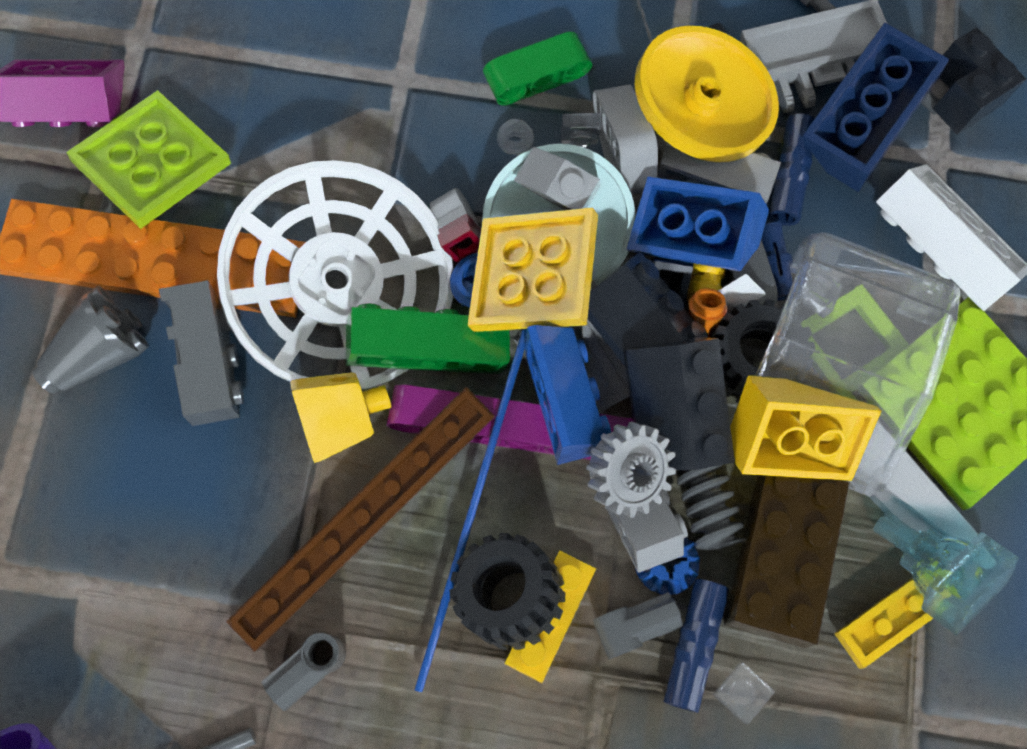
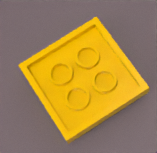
[467,207,598,332]

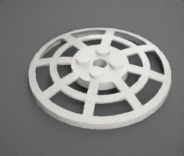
[217,160,453,390]

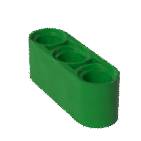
[483,32,593,105]

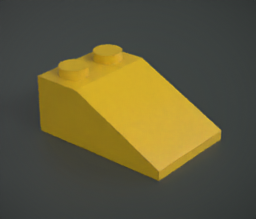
[730,375,881,481]

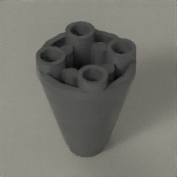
[32,286,149,394]

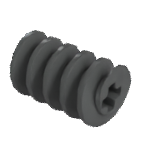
[677,465,748,550]

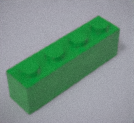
[345,303,510,374]

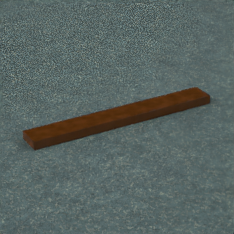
[226,387,495,652]

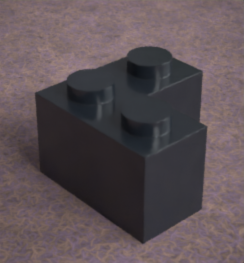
[933,28,1026,135]

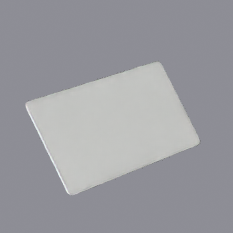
[718,274,766,314]

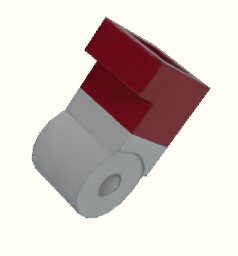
[430,188,481,263]

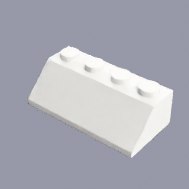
[876,164,1027,312]

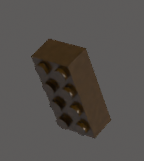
[724,475,850,648]

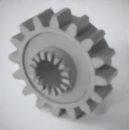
[586,422,676,518]

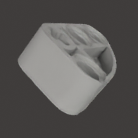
[592,84,658,195]

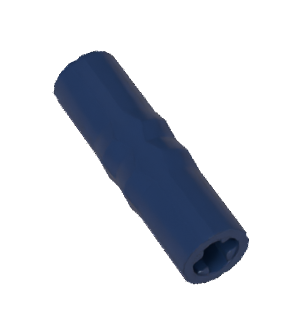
[768,114,815,226]
[663,579,729,713]

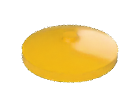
[635,26,779,162]

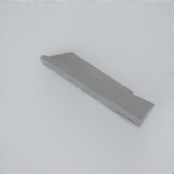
[853,420,1000,568]

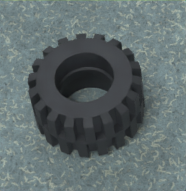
[711,299,814,403]
[449,533,566,650]

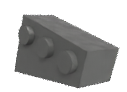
[159,280,244,426]

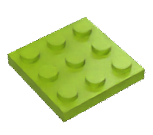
[66,90,231,229]

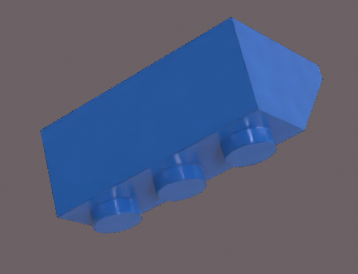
[626,177,769,271]
[525,325,611,465]

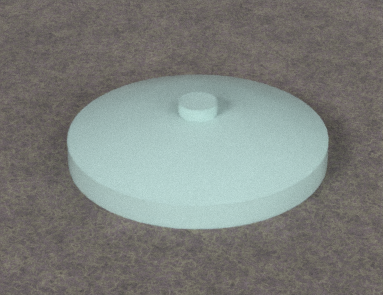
[482,144,636,285]

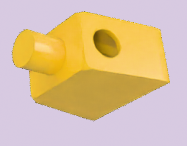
[290,372,391,463]

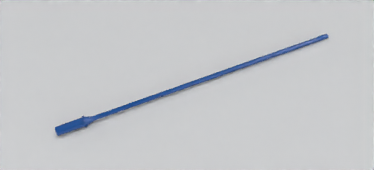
[414,329,527,692]

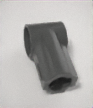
[593,592,683,660]
[261,633,346,711]

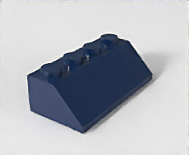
[802,22,949,192]

